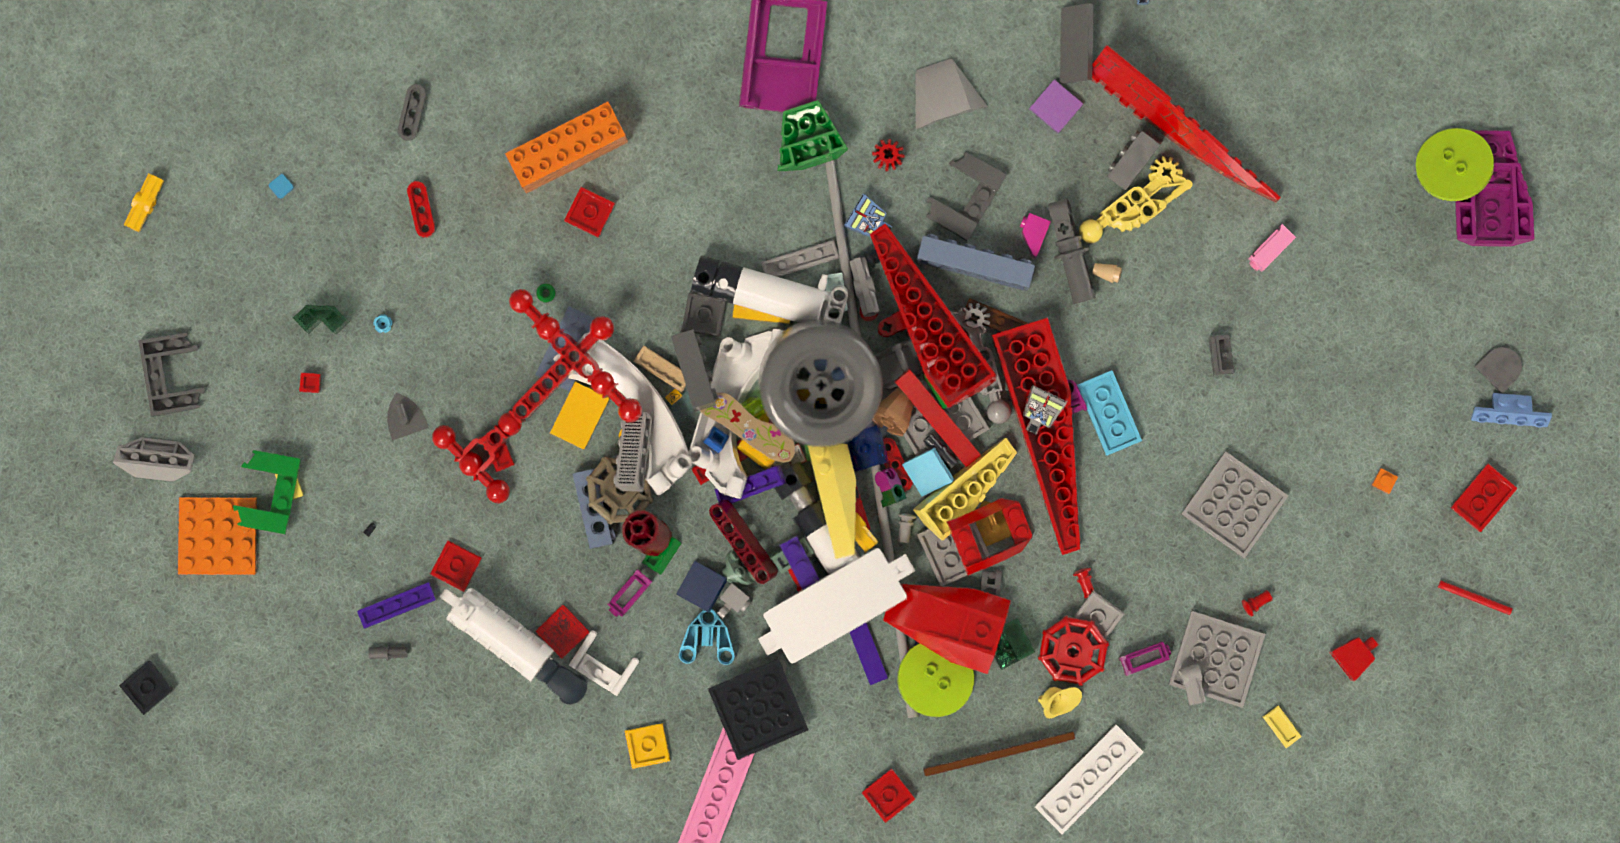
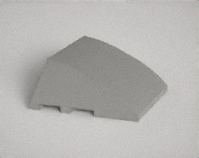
[915,58,988,130]

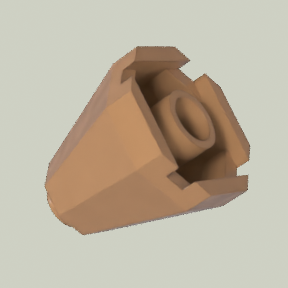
[872,387,914,436]

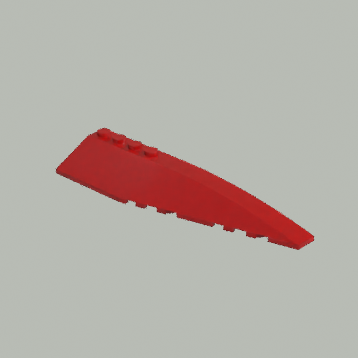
[991,318,1080,555]

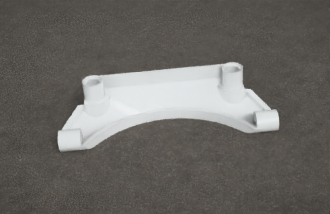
[689,329,783,498]

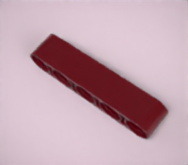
[709,499,778,584]

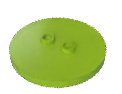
[1416,128,1494,201]
[897,643,974,717]

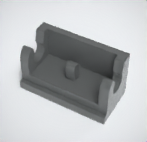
[1208,335,1234,376]

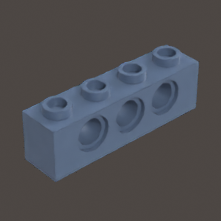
[573,469,616,549]

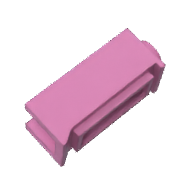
[1248,224,1296,272]

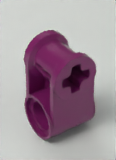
[1067,380,1087,414]

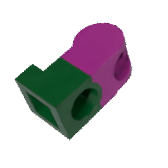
[875,468,907,508]

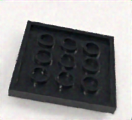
[708,659,809,760]

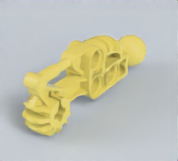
[1079,157,1192,243]

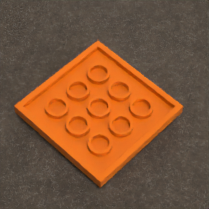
[178,497,257,575]

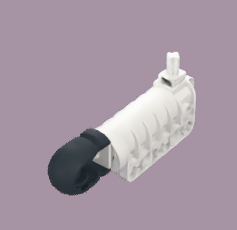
[440,588,587,705]

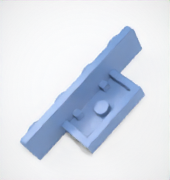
[1471,393,1552,428]

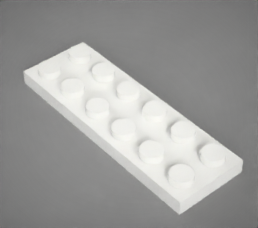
[1034,725,1144,834]

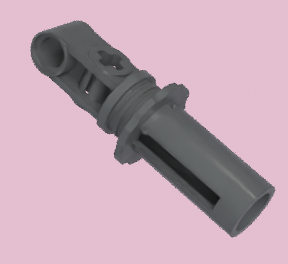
[1048,199,1096,304]

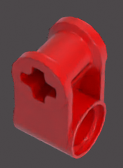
[877,310,906,338]

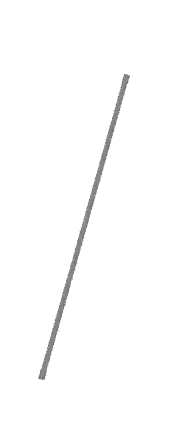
[825,111,919,718]

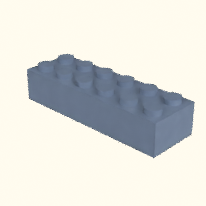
[916,234,1035,291]

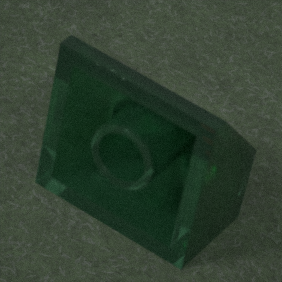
[994,617,1036,670]

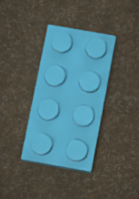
[1077,371,1142,456]

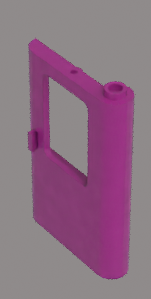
[739,0,827,112]

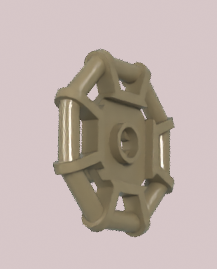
[586,457,653,524]

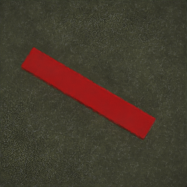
[894,369,981,468]

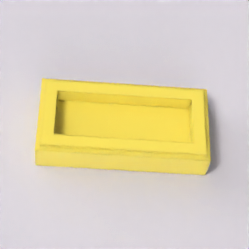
[1263,705,1302,748]

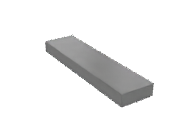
[761,240,839,277]

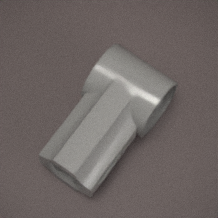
[1179,664,1206,705]

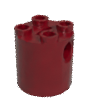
[622,511,672,556]

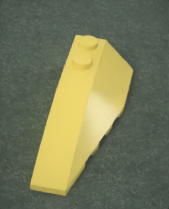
[913,438,1017,541]
[808,444,856,559]

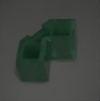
[293,305,350,335]

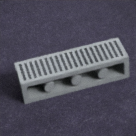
[614,412,652,492]

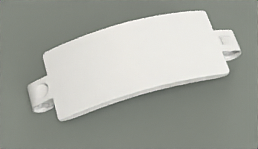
[758,548,915,663]

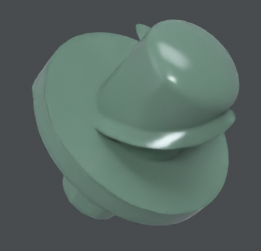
[722,549,755,585]

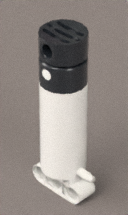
[691,255,849,324]

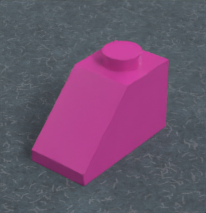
[1020,213,1051,259]

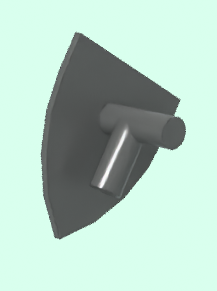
[387,393,429,441]

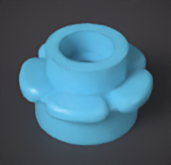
[373,314,393,333]

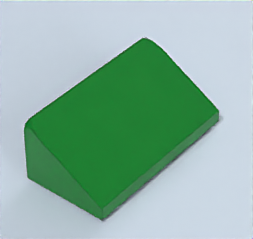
[642,537,682,575]

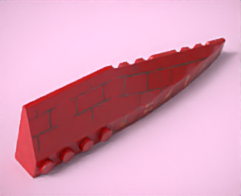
[1092,45,1281,203]

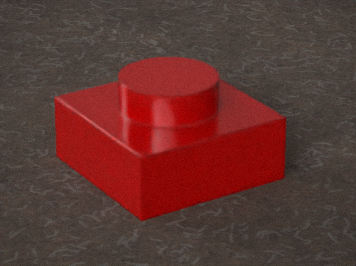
[299,373,321,393]

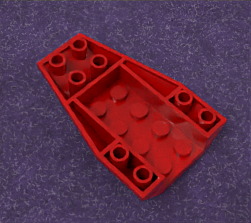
[883,584,1011,674]

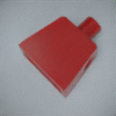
[1329,636,1379,681]

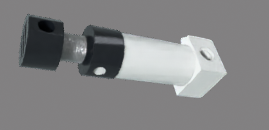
[774,462,861,575]

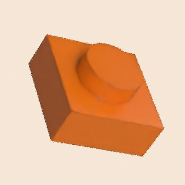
[1371,468,1398,494]

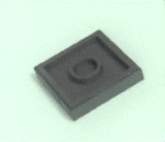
[682,293,726,337]

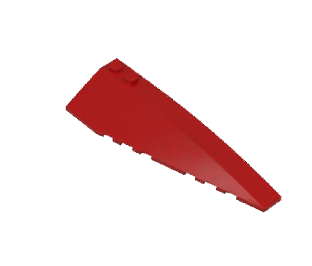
[870,223,996,408]

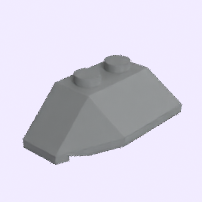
[113,438,194,481]

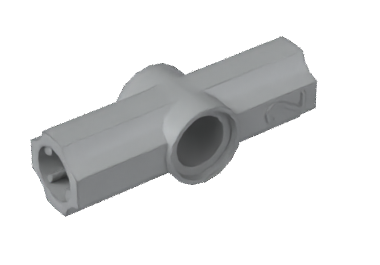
[849,257,880,317]

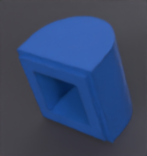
[703,426,730,453]

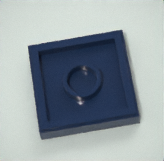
[676,561,727,613]

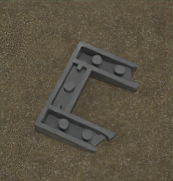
[926,152,1007,241]
[138,333,205,417]

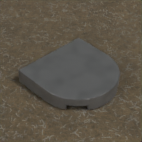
[1474,347,1522,394]

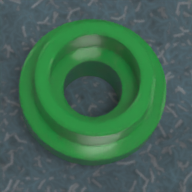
[536,283,556,303]

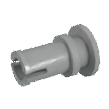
[898,513,917,543]

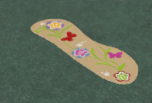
[700,393,795,463]

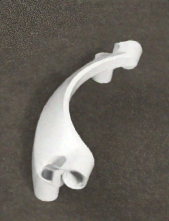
[553,333,692,496]

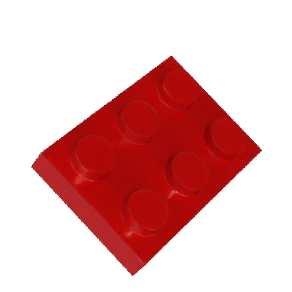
[1450,464,1518,532]

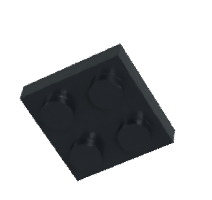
[119,661,174,715]

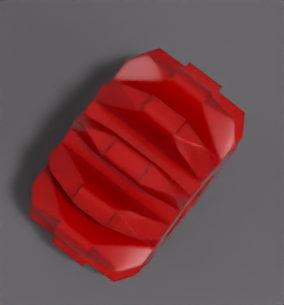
[872,139,905,172]

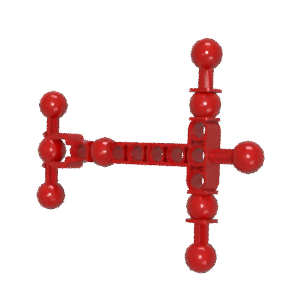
[432,289,642,504]

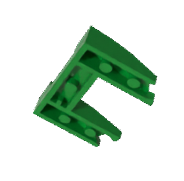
[233,450,301,535]

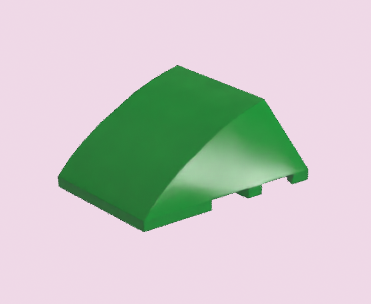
[777,100,848,171]

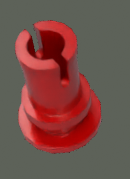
[1073,568,1094,598]
[1241,590,1273,617]

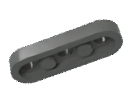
[398,84,426,141]

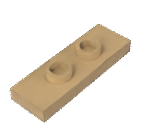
[633,346,686,393]

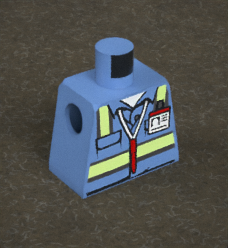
[844,194,892,237]

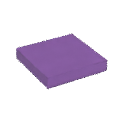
[1029,80,1083,133]

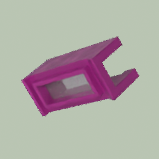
[607,569,653,617]
[1118,642,1171,676]

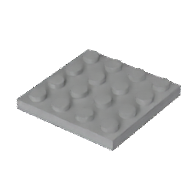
[1181,451,1288,559]
[1168,611,1265,708]

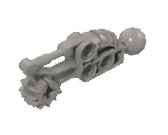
[950,303,1011,424]

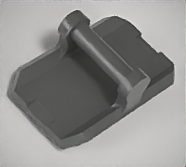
[875,339,925,389]

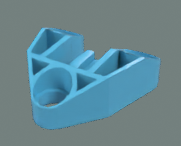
[679,609,735,665]

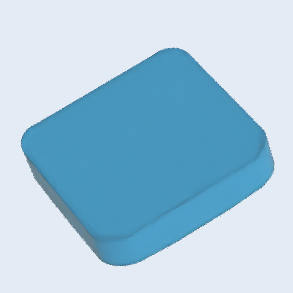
[269,174,294,199]

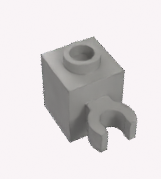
[717,584,750,618]

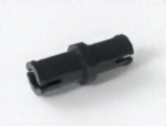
[923,433,958,469]

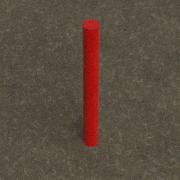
[1437,580,1513,615]

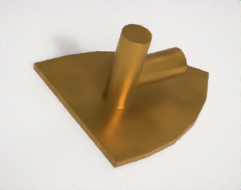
[976,500,1011,547]

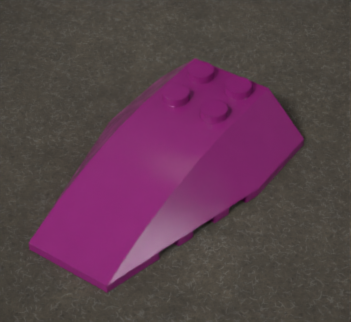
[1455,130,1535,247]

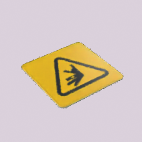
[665,389,682,405]

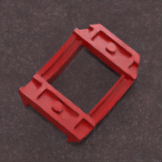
[946,498,1032,576]

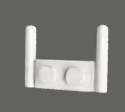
[569,631,639,696]

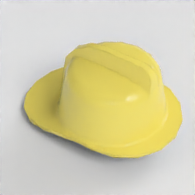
[1038,687,1082,719]

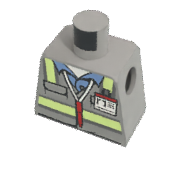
[1023,386,1067,434]

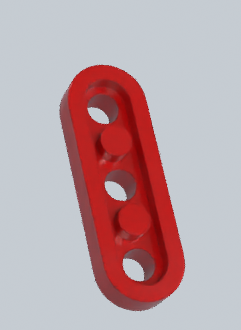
[407,181,435,238]
[878,438,912,492]

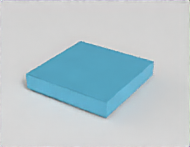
[902,447,954,496]

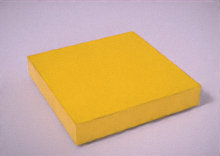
[625,723,670,769]

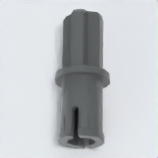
[369,645,408,660]

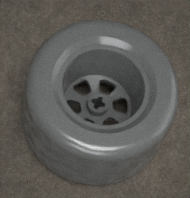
[759,320,883,447]

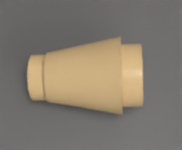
[1092,263,1122,283]

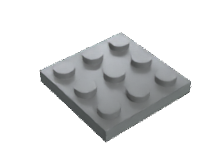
[917,522,990,587]

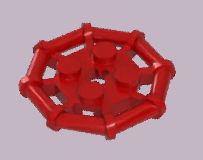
[1038,615,1109,686]

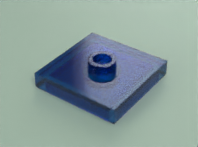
[844,425,889,472]

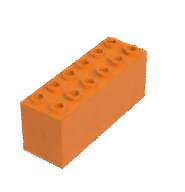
[505,102,628,194]

